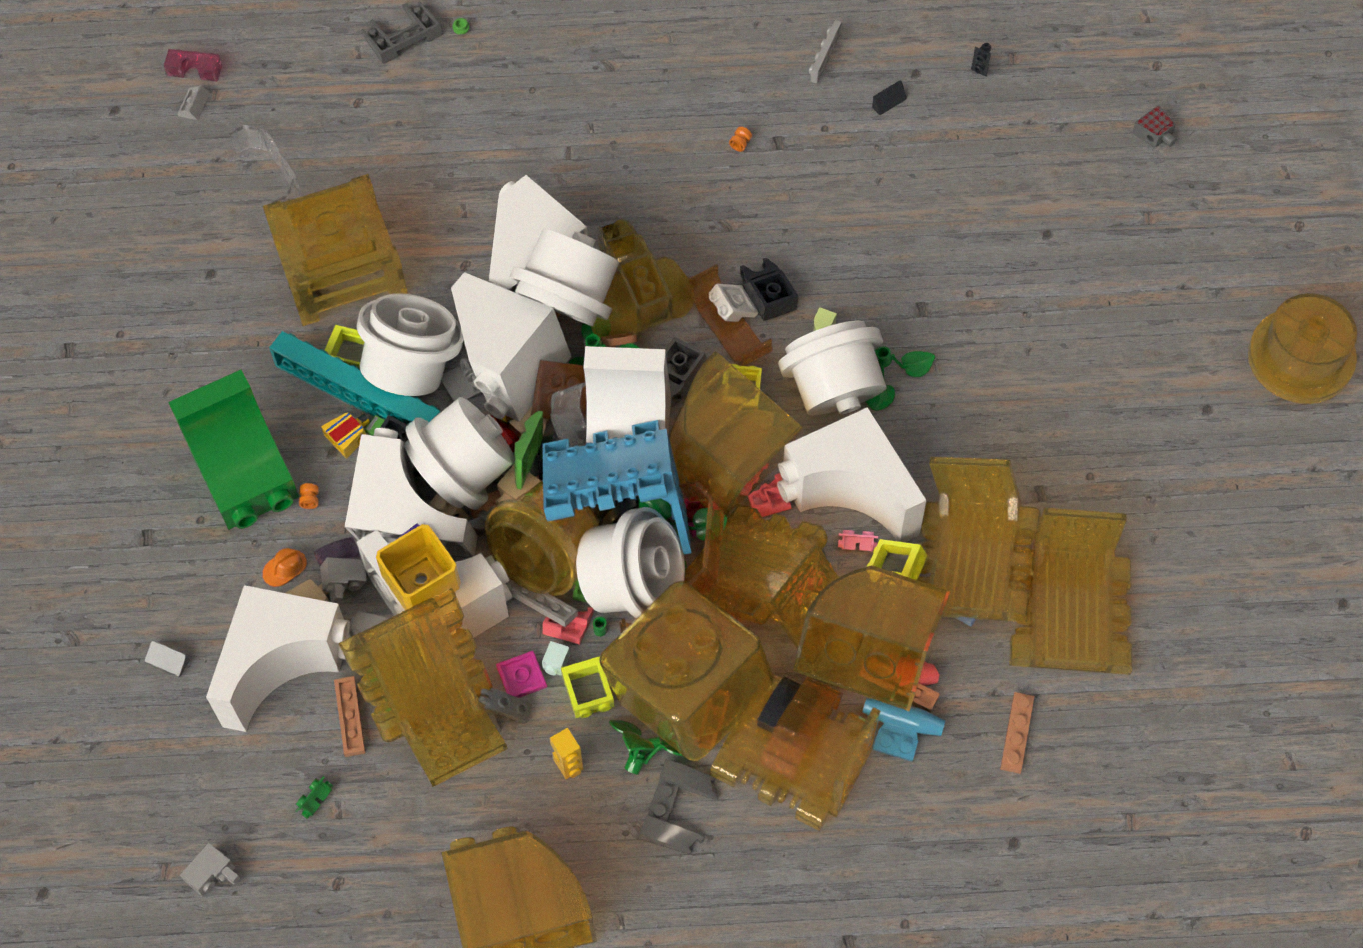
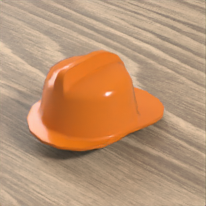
[263,548,307,587]

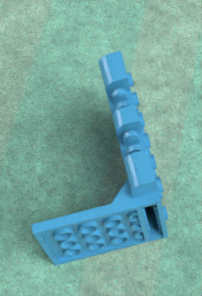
[543,420,691,555]

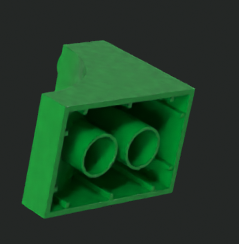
[168,369,299,530]

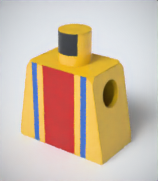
[321,413,370,459]

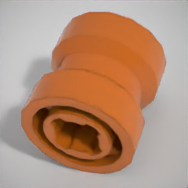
[729,127,752,152]
[299,483,319,509]

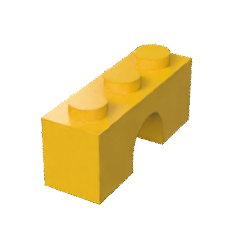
[550,728,583,779]

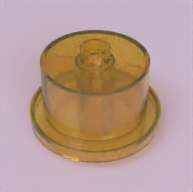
[1248,293,1357,404]
[485,481,598,596]

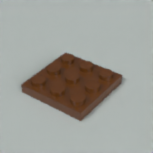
[531,360,587,423]

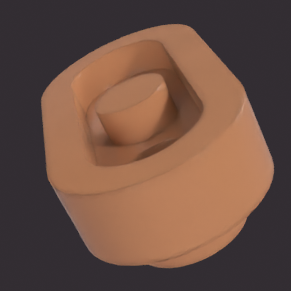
[601,333,637,348]

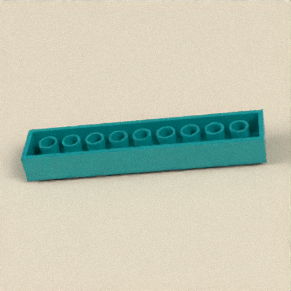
[269,331,440,425]

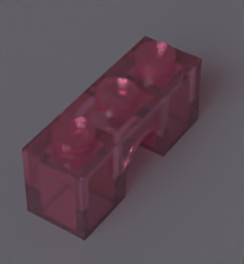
[164,49,222,82]

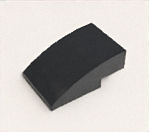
[757,676,821,744]

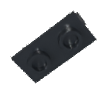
[971,43,991,77]

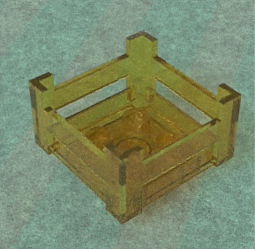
[263,174,408,326]

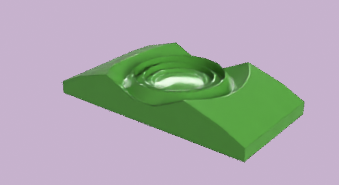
[514,411,543,490]

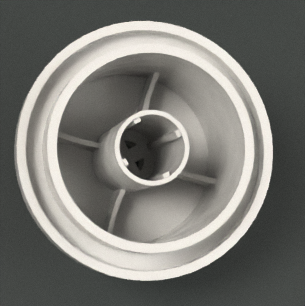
[509,229,619,326]
[357,294,464,396]
[778,320,886,415]
[405,397,515,510]
[576,507,685,621]

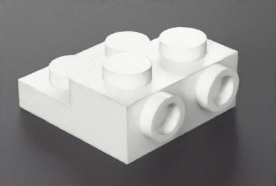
[708,284,758,322]

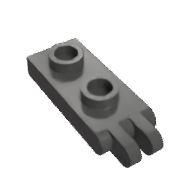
[479,688,532,724]

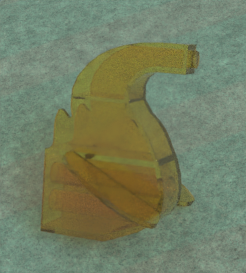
[591,219,695,339]

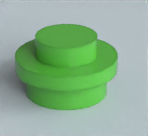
[452,18,470,34]

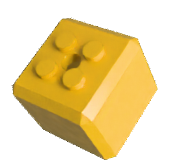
[376,524,461,616]

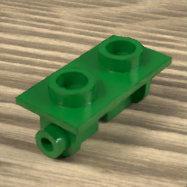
[295,776,333,819]

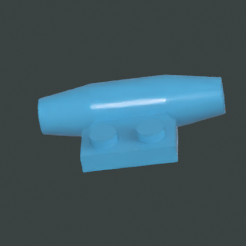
[862,697,946,762]

